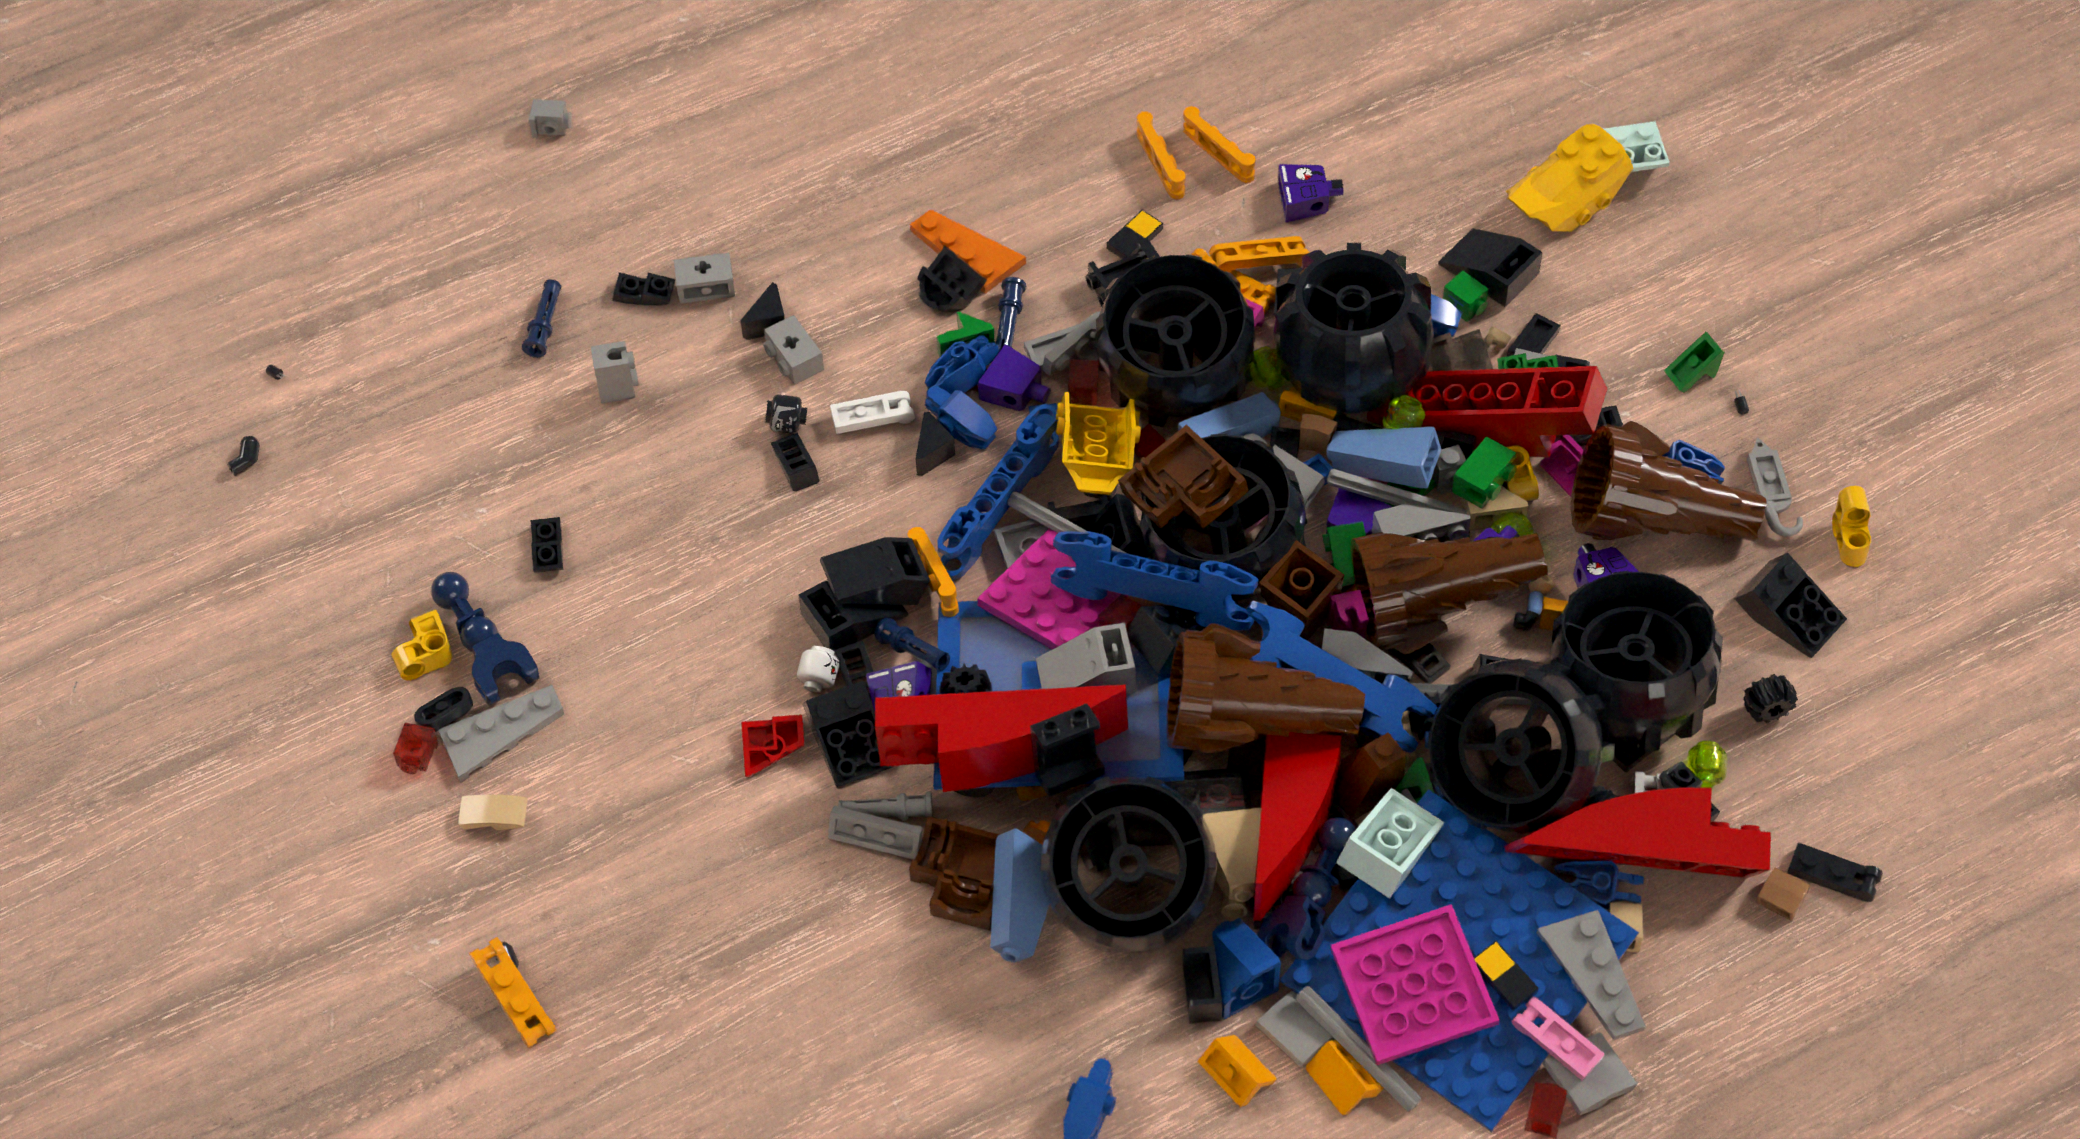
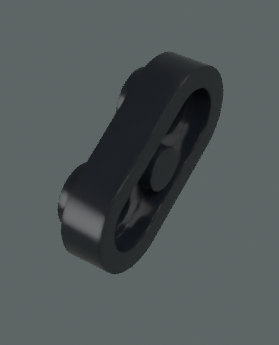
[414,687,473,733]

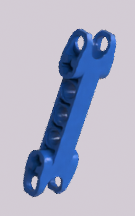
[938,403,1059,581]
[1051,531,1258,630]
[1246,601,1437,753]

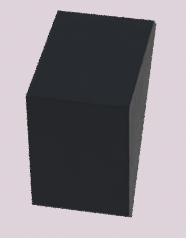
[740,282,785,340]
[915,412,955,476]

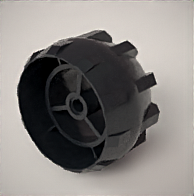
[1273,242,1434,414]
[1095,254,1255,427]
[1140,433,1307,605]
[1549,571,1723,752]
[1425,658,1615,834]
[1040,776,1217,953]

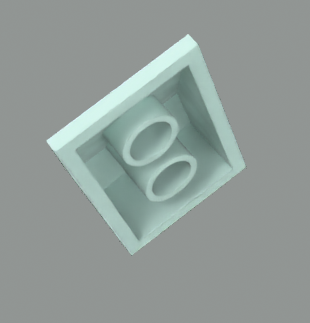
[1336,788,1444,898]

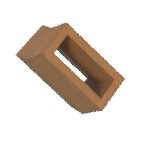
[1299,413,1337,456]
[1756,867,1811,921]

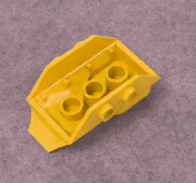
[1506,124,1633,231]
[1056,392,1141,495]

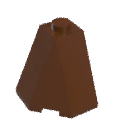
[1334,732,1407,820]

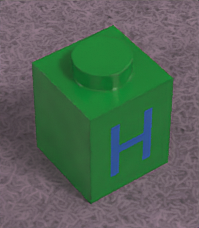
[1442,270,1488,322]

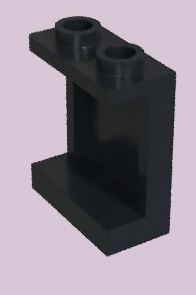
[1085,238,1160,307]
[1030,703,1105,797]

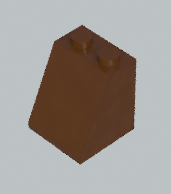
[1259,540,1344,641]

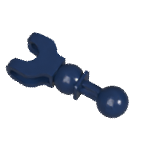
[431,572,540,705]
[1257,817,1356,960]

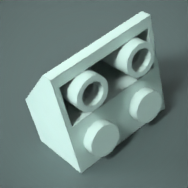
[1604,121,1670,172]

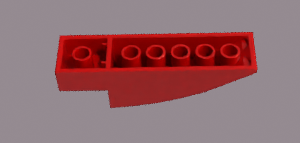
[1367,366,1607,458]
[875,684,1129,792]
[1254,732,1342,921]
[1505,788,1771,878]

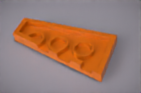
[910,209,1026,294]

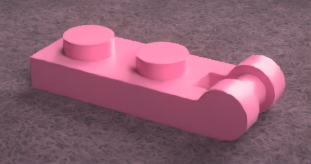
[1512,997,1604,1081]

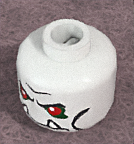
[797,646,839,693]

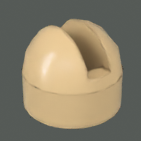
[1486,326,1511,351]
[1528,575,1555,595]
[1222,895,1247,920]

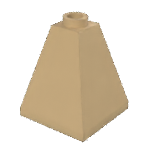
[1203,808,1261,902]

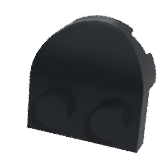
[918,246,987,312]

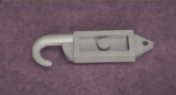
[1747,438,1803,537]

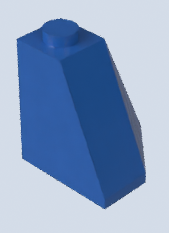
[1212,917,1281,1020]

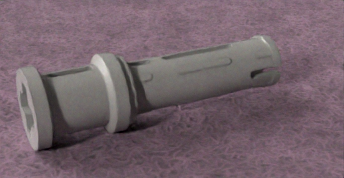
[838,791,933,821]

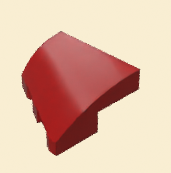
[741,714,804,777]

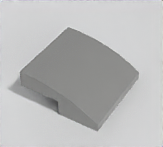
[1255,991,1335,1067]
[1543,1032,1638,1115]

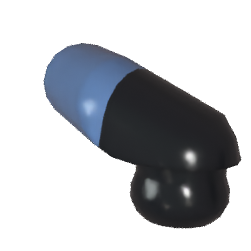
[1513,591,1544,631]

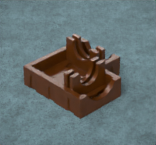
[1118,424,1249,529]
[909,816,1000,931]

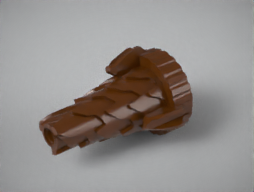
[1570,421,1767,541]
[1351,532,1548,655]
[1166,623,1365,753]

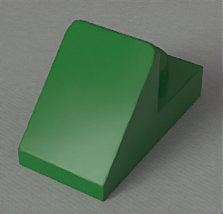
[937,312,995,357]
[1663,332,1725,393]
[1395,757,1434,803]

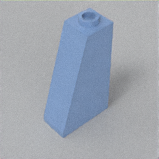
[1178,392,1281,438]
[1327,427,1441,488]
[990,828,1050,963]

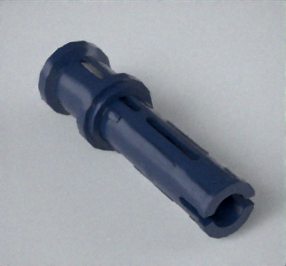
[995,277,1027,352]
[522,279,562,358]
[874,618,950,670]

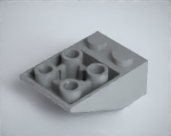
[1372,505,1471,543]
[1036,623,1137,694]
[1322,629,1413,681]

